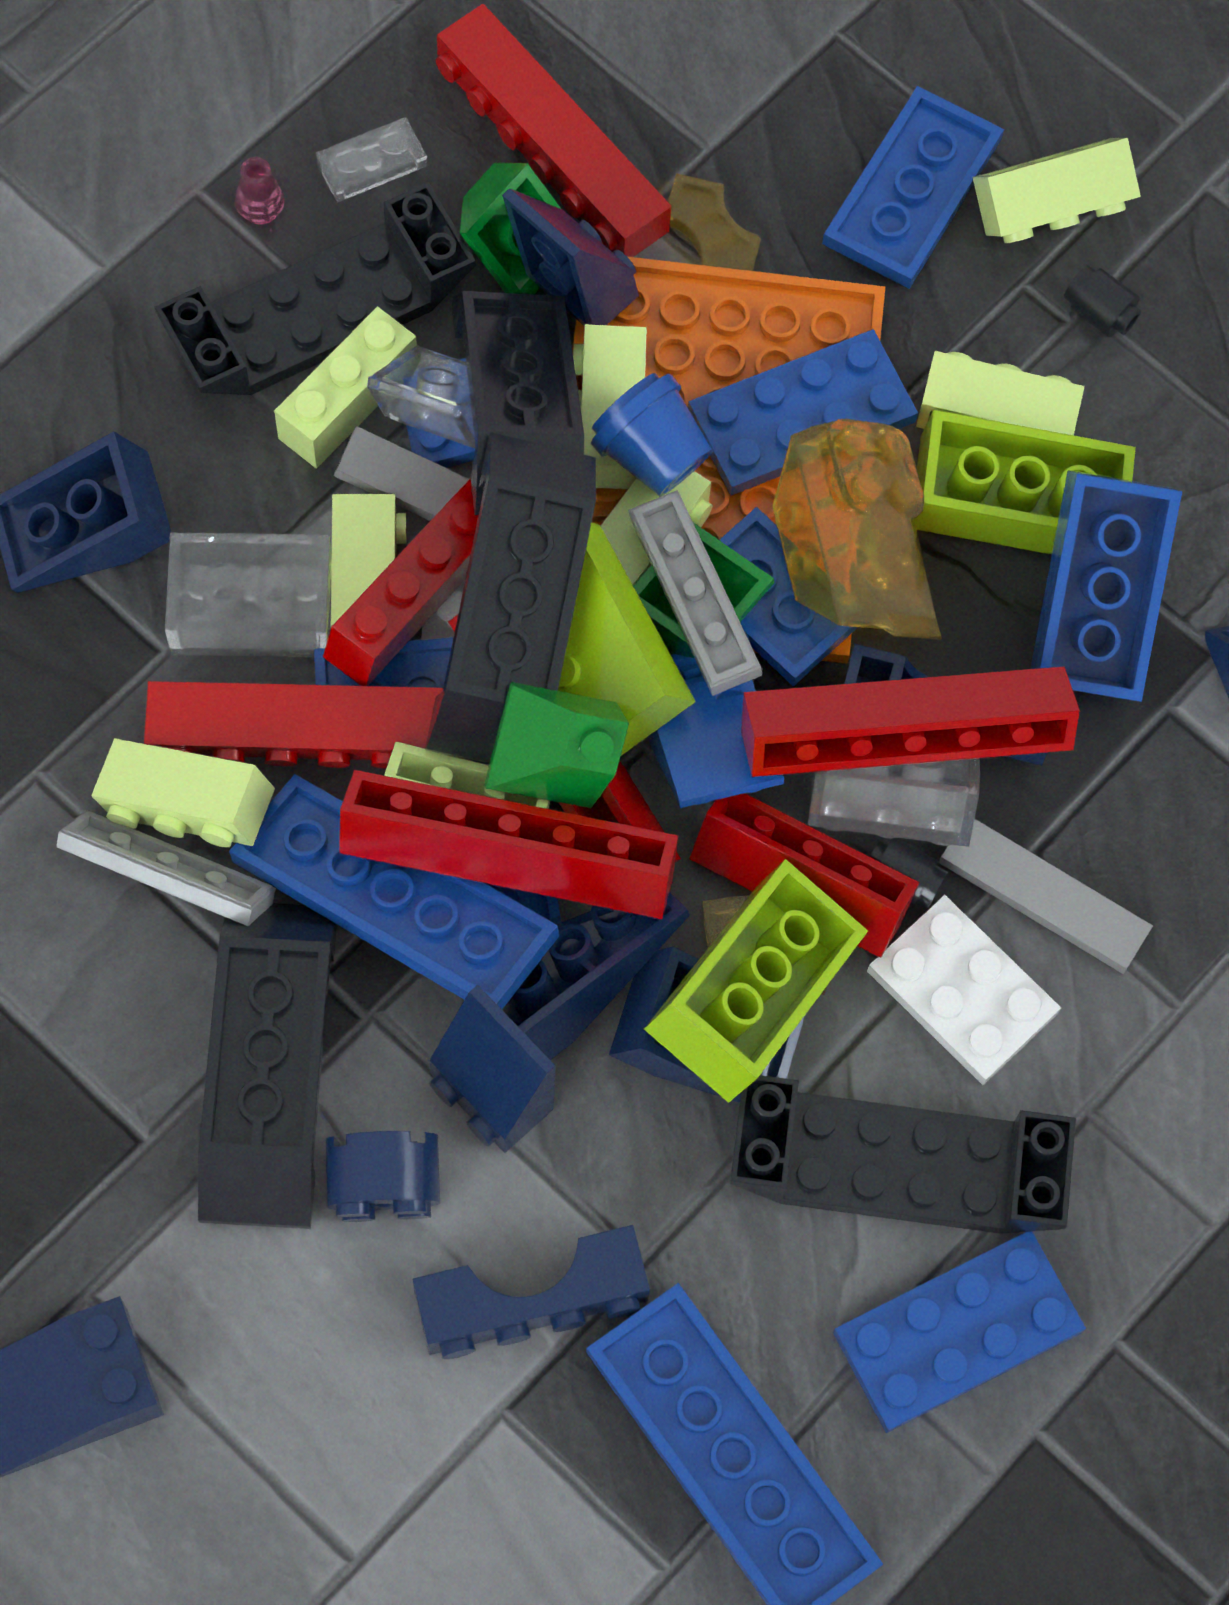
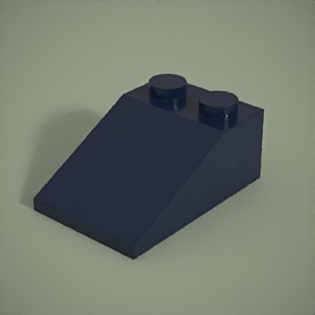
[502,189,639,326]
[0,431,174,593]
[609,946,805,1103]
[429,985,556,1153]
[0,1296,164,1478]

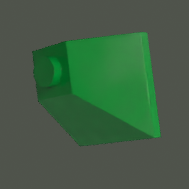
[460,163,561,294]
[633,522,774,658]
[484,682,629,808]

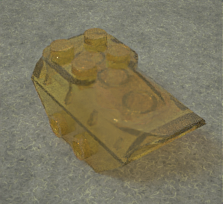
[772,419,942,640]

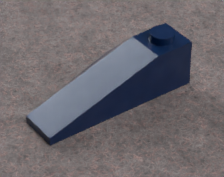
[502,892,690,1060]

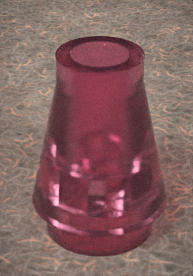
[235,157,285,224]

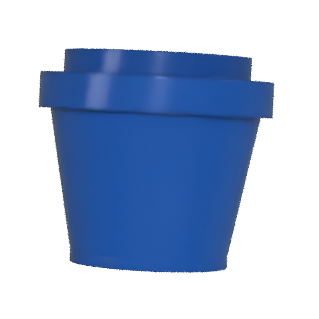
[591,373,713,497]

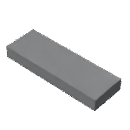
[334,426,469,521]

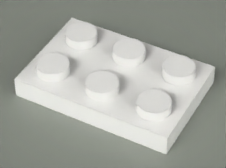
[867,895,1061,1085]

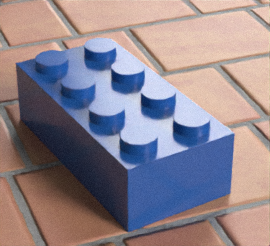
[1030,470,1182,702]

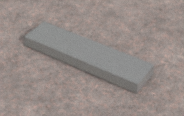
[628,490,762,696]
[56,810,276,926]
[939,815,1153,974]

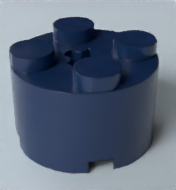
[326,1131,440,1222]

